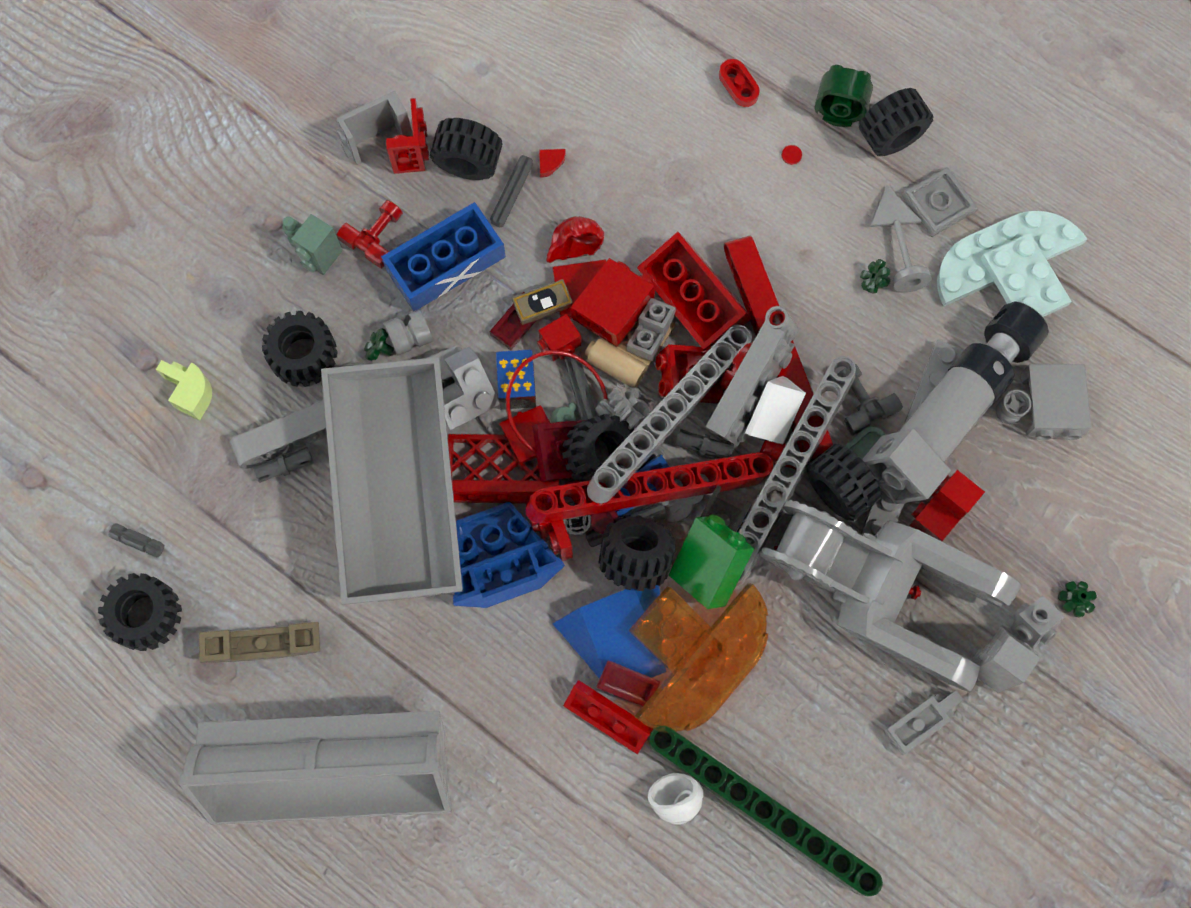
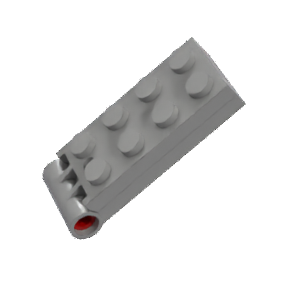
[706,306,798,447]

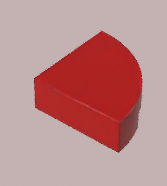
[539,149,566,178]

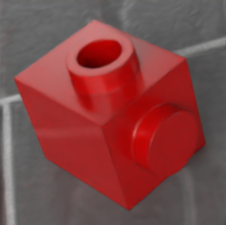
[537,314,581,362]

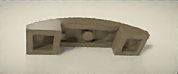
[199,622,320,663]

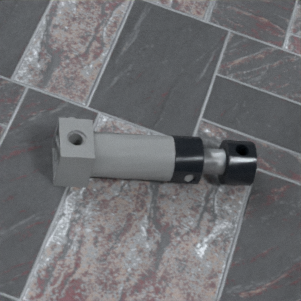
[862,301,1049,504]

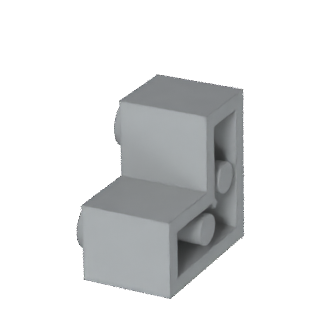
[443,347,500,430]

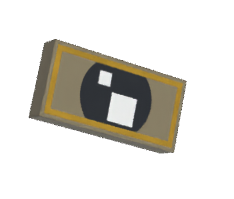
[512,279,573,325]

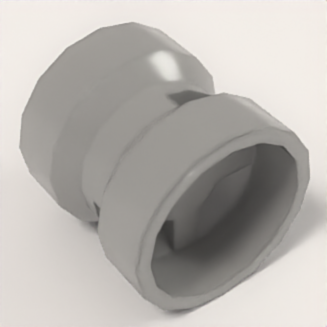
[996,390,1031,424]

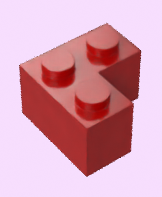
[909,470,985,541]

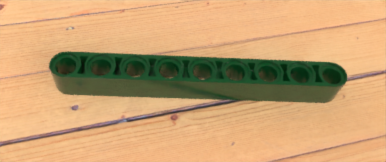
[649,726,883,896]

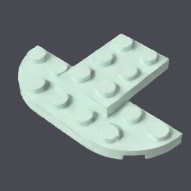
[937,211,1087,317]

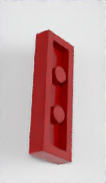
[563,680,654,755]

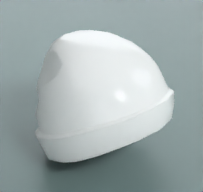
[648,773,703,824]

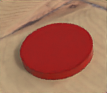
[782,145,802,165]

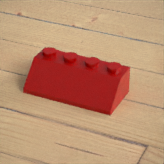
[636,232,752,350]

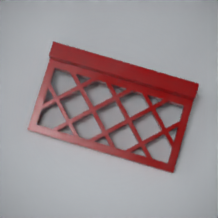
[448,434,559,503]

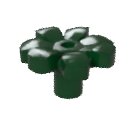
[860,259,891,294]
[364,328,394,361]
[1058,581,1097,618]

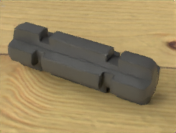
[108,523,165,558]

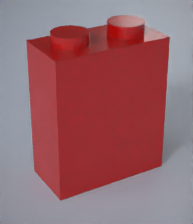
[571,258,655,347]

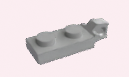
[884,690,963,755]

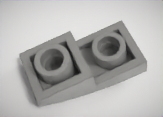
[627,298,676,361]

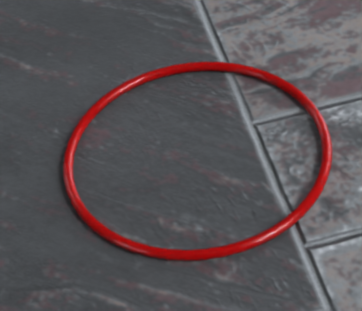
[506,350,608,453]

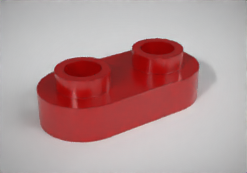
[719,59,760,107]

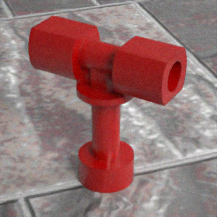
[336,200,403,269]

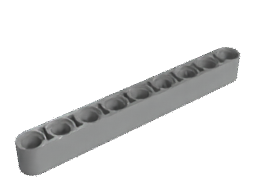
[587,325,752,504]
[230,347,462,469]
[736,356,856,586]

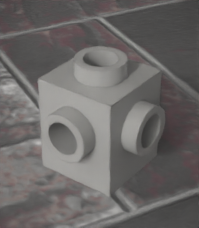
[1011,595,1065,648]

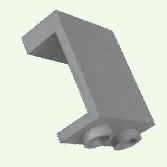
[336,90,413,165]
[1021,364,1091,440]

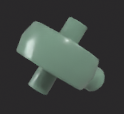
[550,402,577,423]

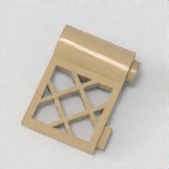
[585,321,675,388]

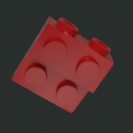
[656,344,724,404]
[529,494,573,561]

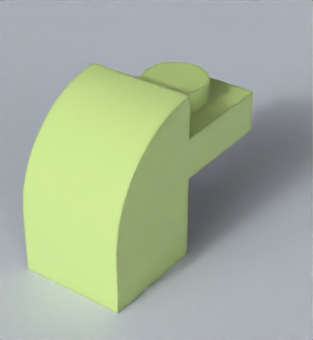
[156,360,212,421]

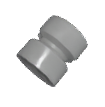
[384,309,433,356]

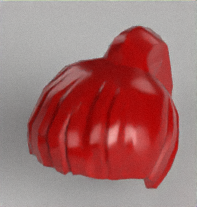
[546,216,604,263]

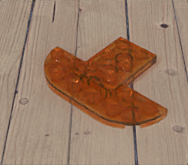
[629,583,768,733]

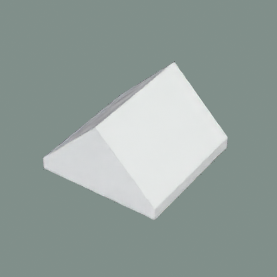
[745,376,806,444]

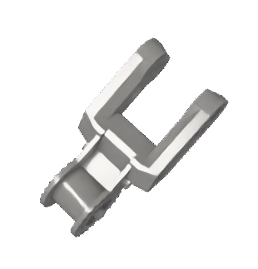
[759,500,1021,692]

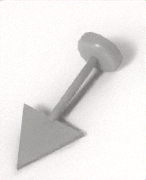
[870,186,932,292]

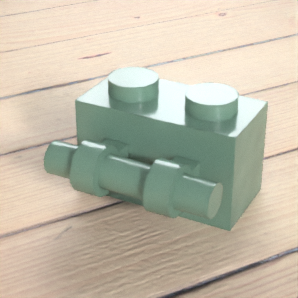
[282,214,343,275]

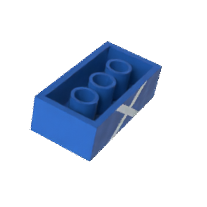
[381,202,506,311]

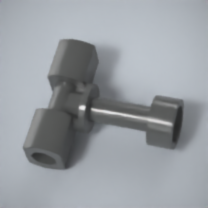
[837,364,903,436]

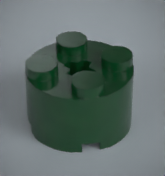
[814,65,873,127]

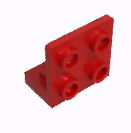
[386,98,429,174]

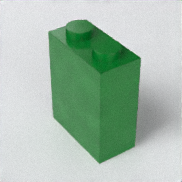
[669,515,755,609]

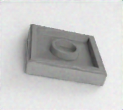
[902,167,978,237]

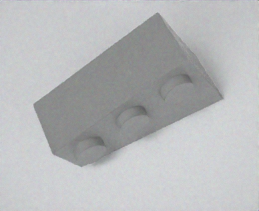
[971,626,1041,693]

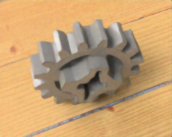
[608,383,658,431]

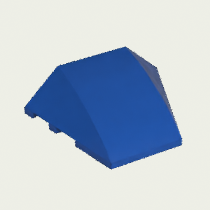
[453,502,565,608]
[553,585,666,679]

